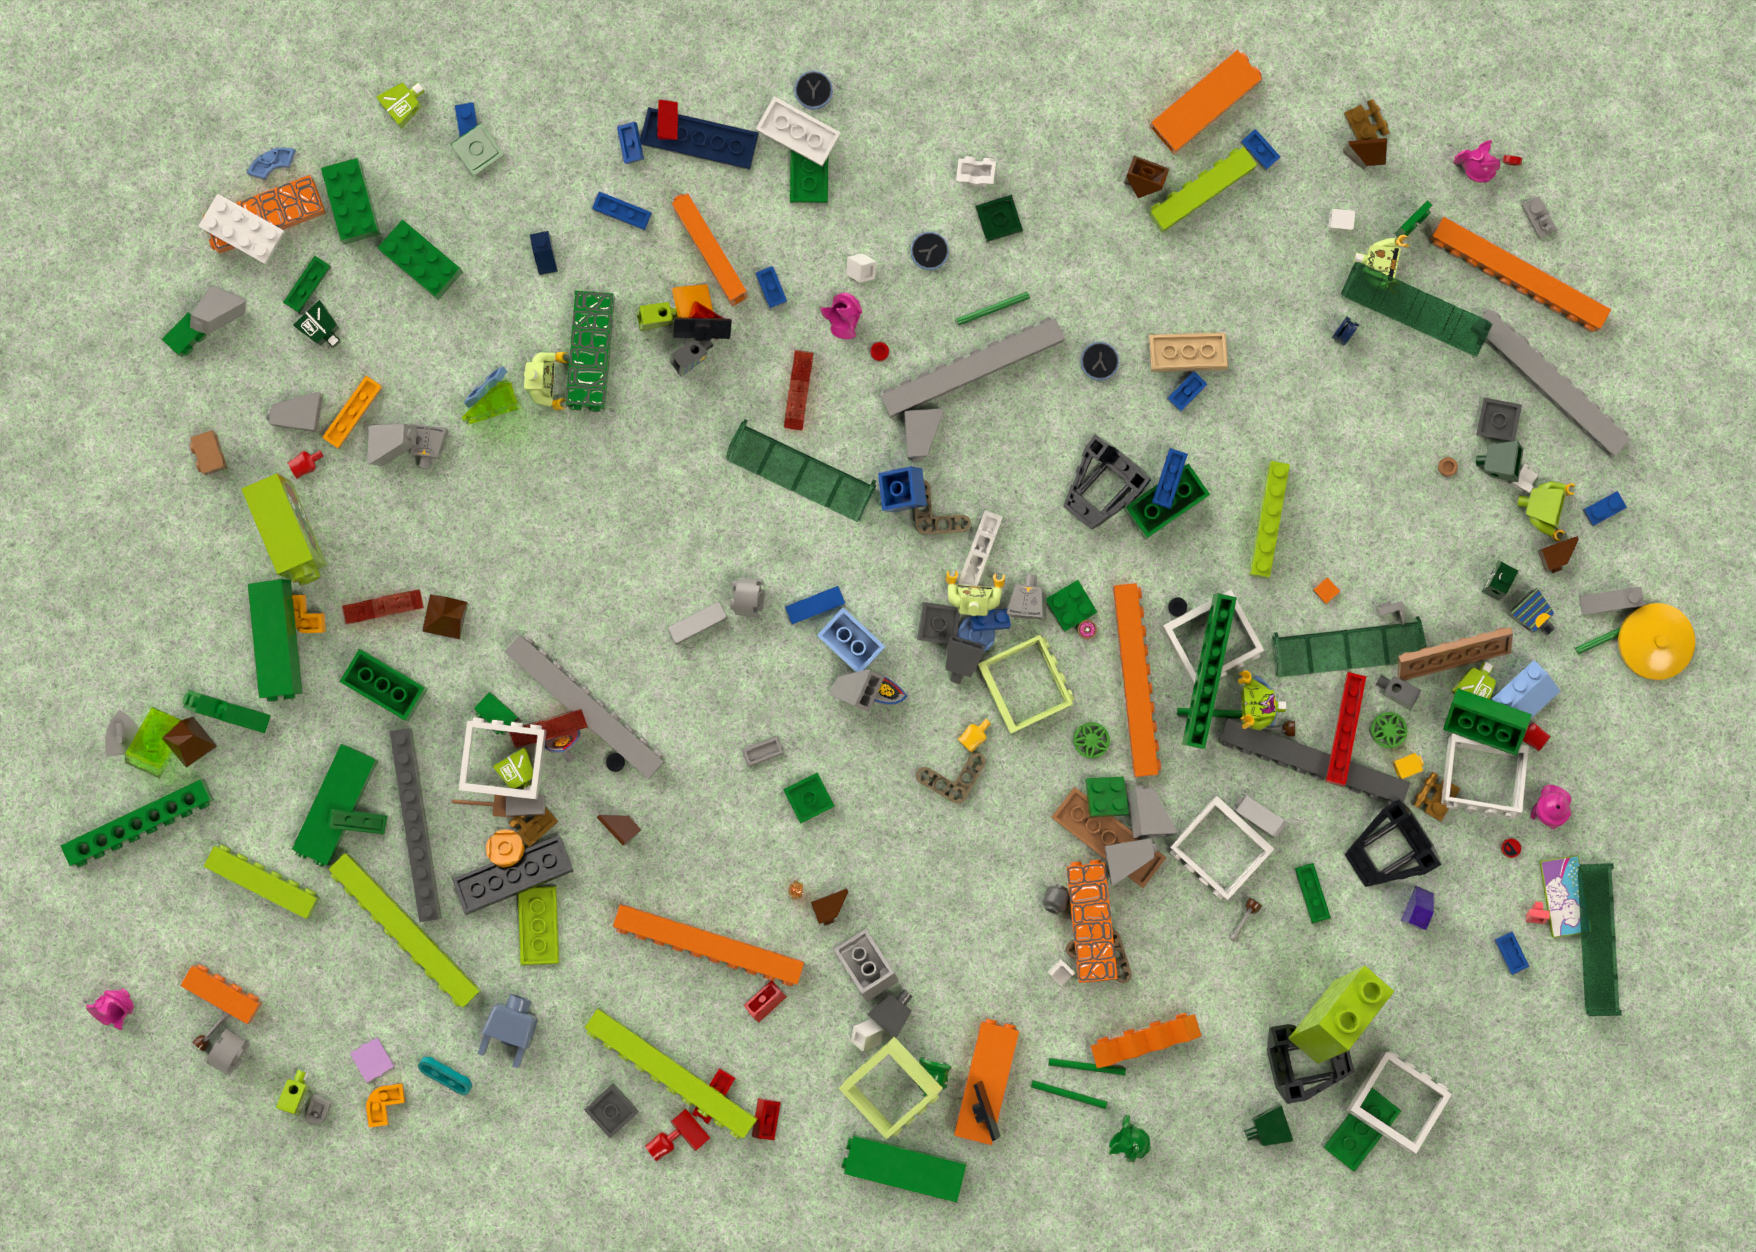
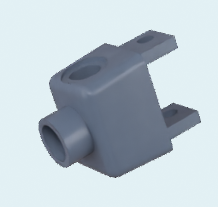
[477,994,538,1068]

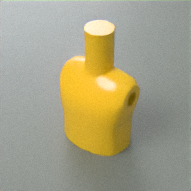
[957,719,991,753]

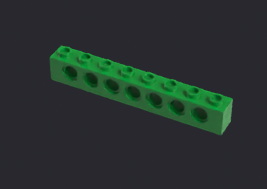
[1182,593,1237,749]
[60,779,214,868]

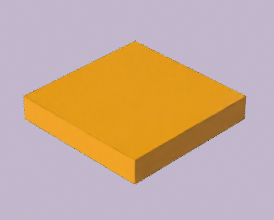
[672,284,713,318]

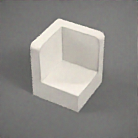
[1328,209,1355,232]
[846,253,877,283]
[1510,464,1538,494]
[1047,959,1075,986]
[851,1019,884,1052]

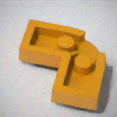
[292,594,326,633]
[366,1083,406,1128]

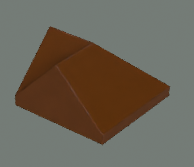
[1343,138,1387,170]
[1124,155,1170,198]
[422,594,468,639]
[162,717,217,768]
[596,815,641,846]

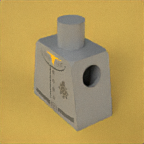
[410,424,448,469]
[1007,575,1047,620]

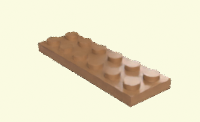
[1398,627,1513,681]
[1051,787,1166,888]

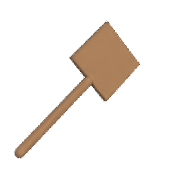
[452,794,514,818]

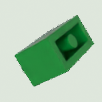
[162,312,207,357]
[474,692,519,735]

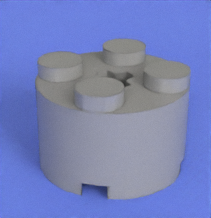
[730,577,765,618]
[206,1029,250,1076]

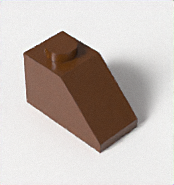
[1537,536,1579,574]
[811,888,849,926]

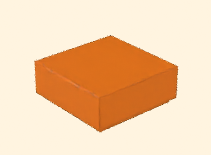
[1313,577,1340,604]

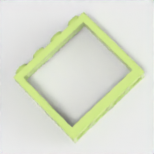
[978,635,1074,734]
[838,1037,942,1139]

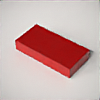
[670,1108,710,1151]

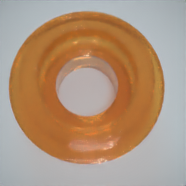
[789,880,803,900]

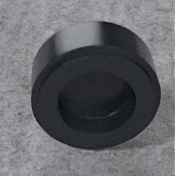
[1168,597,1187,617]
[606,753,625,772]

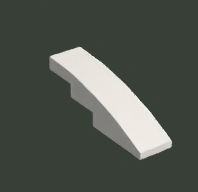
[958,510,1003,586]

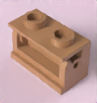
[189,430,228,476]

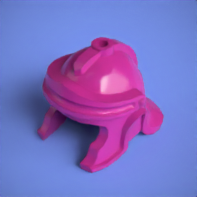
[1453,140,1500,183]
[820,292,862,339]
[1531,785,1572,830]
[86,988,134,1030]

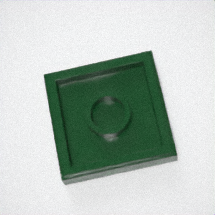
[975,195,1023,242]

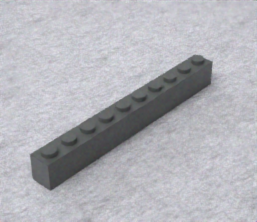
[1219,718,1411,805]
[390,728,442,922]

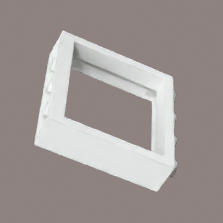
[1162,590,1264,685]
[459,718,547,799]
[1441,733,1529,819]
[1169,796,1274,900]
[1346,1050,1452,1154]

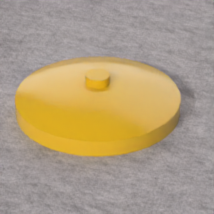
[1618,603,1695,680]

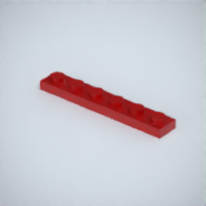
[1325,672,1367,787]

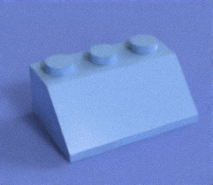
[817,608,885,672]
[1492,660,1560,718]

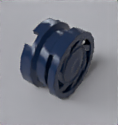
[1331,316,1359,346]

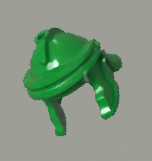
[913,1057,952,1096]
[1108,1115,1151,1163]

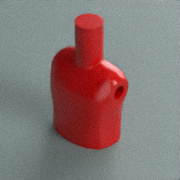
[287,450,324,479]
[1523,723,1551,752]
[645,1130,681,1162]

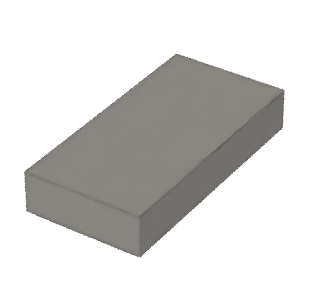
[742,735,784,767]
[506,795,545,816]

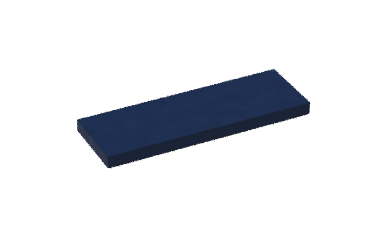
[640,107,759,170]

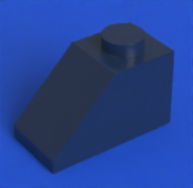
[529,231,558,275]

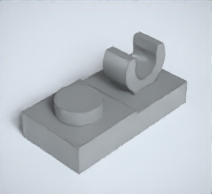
[1521,196,1557,239]

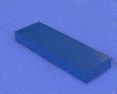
[592,191,652,231]
[1152,448,1188,509]
[785,586,845,625]

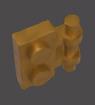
[1344,99,1390,140]
[1413,772,1461,822]
[509,807,559,847]

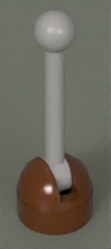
[1262,721,1295,736]
[1230,897,1263,941]
[192,1011,231,1052]

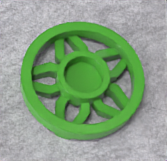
[1371,712,1407,748]
[1073,722,1110,758]

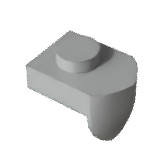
[1376,601,1405,625]
[305,1094,332,1125]

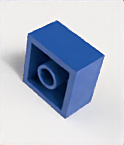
[878,466,927,512]

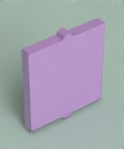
[350,1037,394,1083]

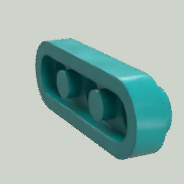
[418,1057,473,1095]

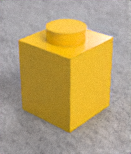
[1392,753,1424,779]

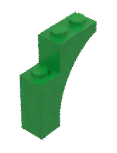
[183,690,271,733]

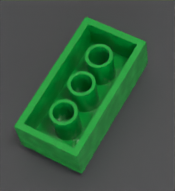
[321,158,381,245]
[378,219,463,301]
[1124,463,1211,540]
[339,649,428,722]
[1443,688,1532,756]

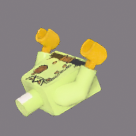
[1353,235,1410,294]
[524,352,569,411]
[945,571,1005,616]

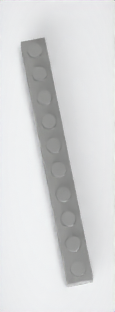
[1471,309,1630,458]
[881,317,1065,418]
[505,635,665,779]

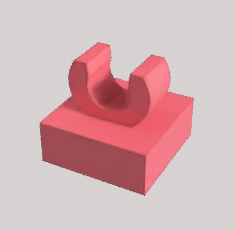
[1526,901,1550,924]

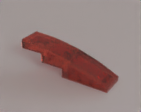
[784,350,814,431]
[341,589,424,625]
[510,709,588,749]

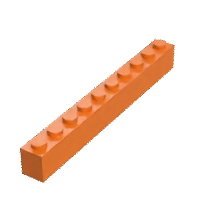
[1430,217,1611,332]
[1113,583,1161,777]
[613,904,805,987]

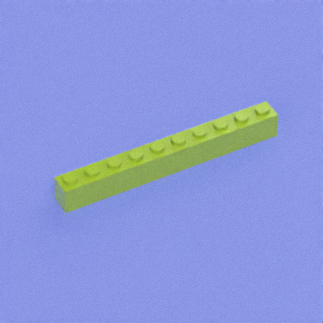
[328,853,482,1008]
[584,1008,758,1140]

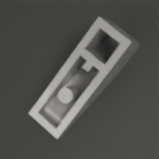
[1579,587,1644,615]

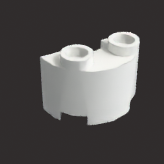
[956,156,996,187]

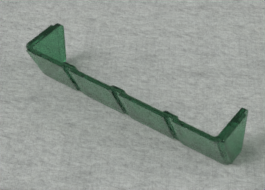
[1341,262,1493,359]
[726,419,877,522]
[1271,616,1427,677]
[1577,863,1622,1016]

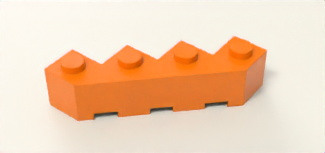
[1090,1012,1202,1068]

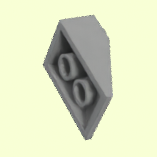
[833,929,899,1002]

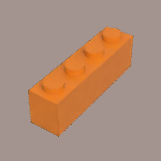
[180,964,262,1024]

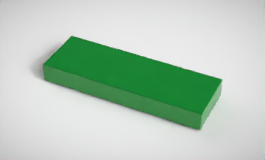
[283,256,331,314]
[327,808,388,835]
[1294,863,1331,924]

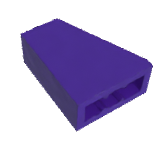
[1401,885,1434,930]

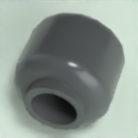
[1043,884,1070,914]

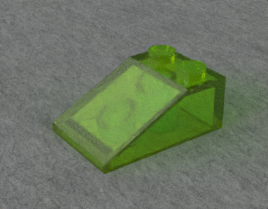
[462,380,522,425]
[125,707,181,778]

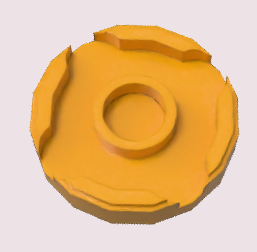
[486,829,525,867]

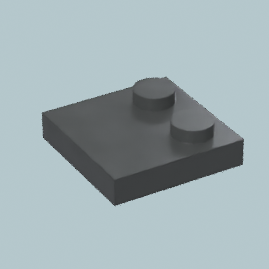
[1476,398,1522,442]
[917,602,960,645]
[584,1083,639,1138]

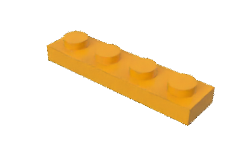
[322,375,383,449]

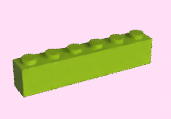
[1149,147,1257,233]
[1249,461,1290,579]
[203,844,320,919]

